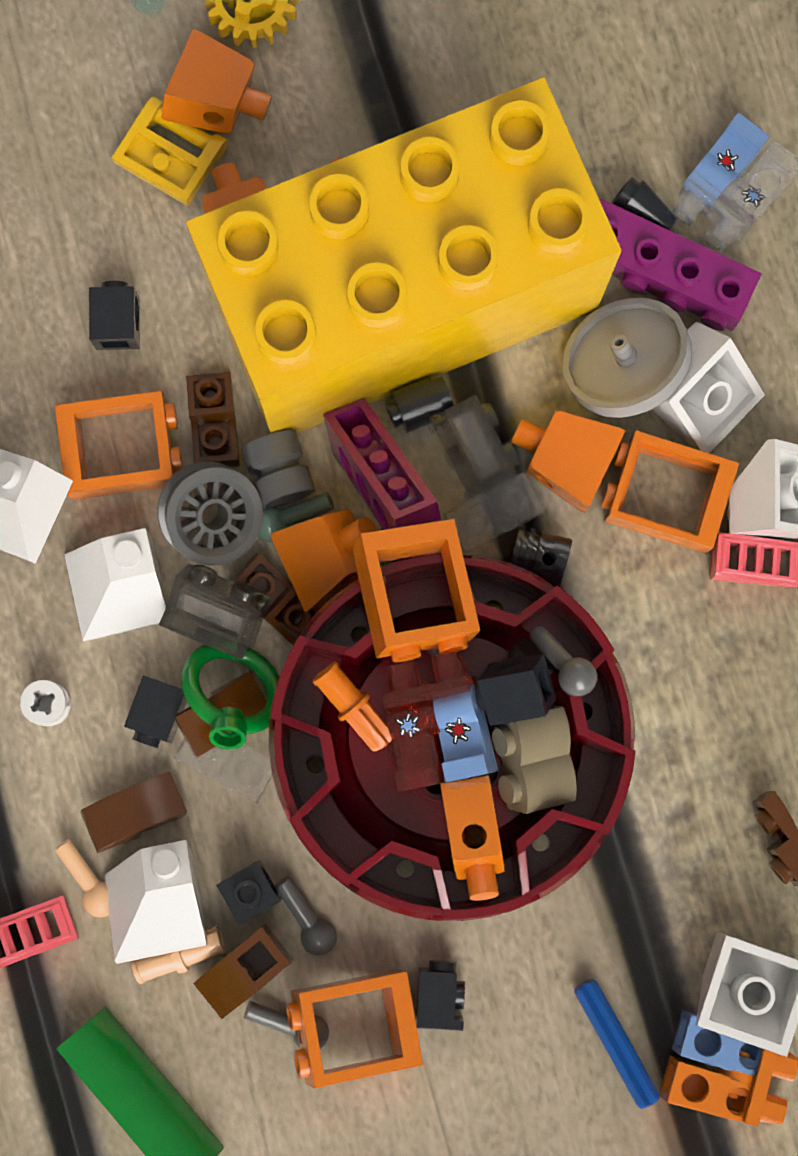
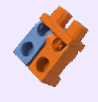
[659,1009,798,1127]

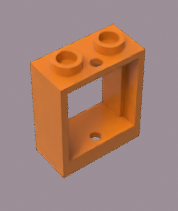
[54,391,183,500]
[601,430,739,554]
[352,519,480,662]
[286,970,423,1088]

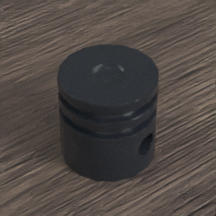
[509,525,572,587]

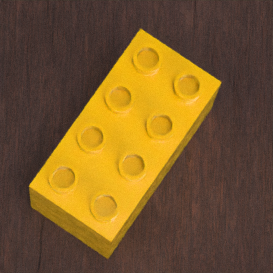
[186,77,622,434]

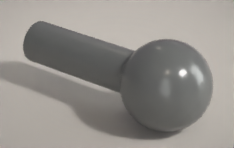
[529,626,597,696]
[274,876,337,956]
[244,1001,329,1049]

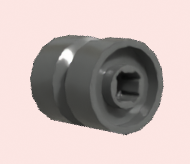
[241,430,315,509]

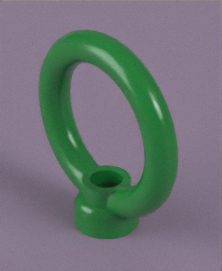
[181,641,279,750]

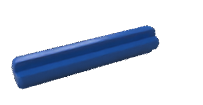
[574,979,660,1109]

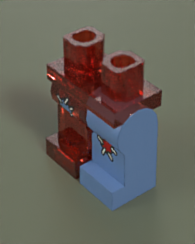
[382,652,498,792]

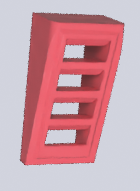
[710,532,798,588]
[0,895,79,968]

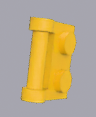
[112,96,229,206]

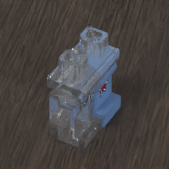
[672,112,798,252]

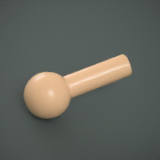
[54,839,109,918]

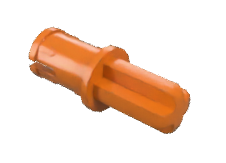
[312,662,394,751]

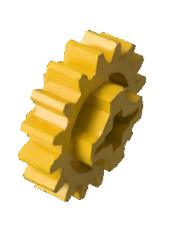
[204,0,299,49]

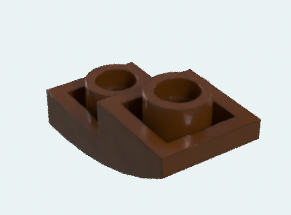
[186,372,240,467]
[227,552,320,646]
[173,671,266,757]
[80,771,187,853]
[752,791,798,886]

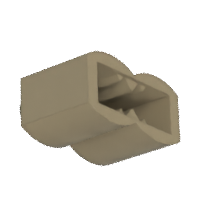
[492,705,577,814]

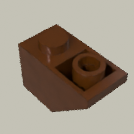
[193,924,293,1019]

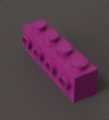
[600,199,762,331]

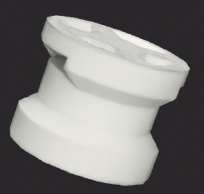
[20,680,71,726]

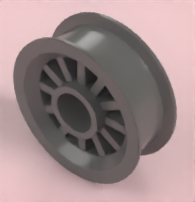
[157,461,263,566]

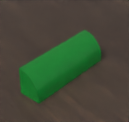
[56,1006,224,1156]

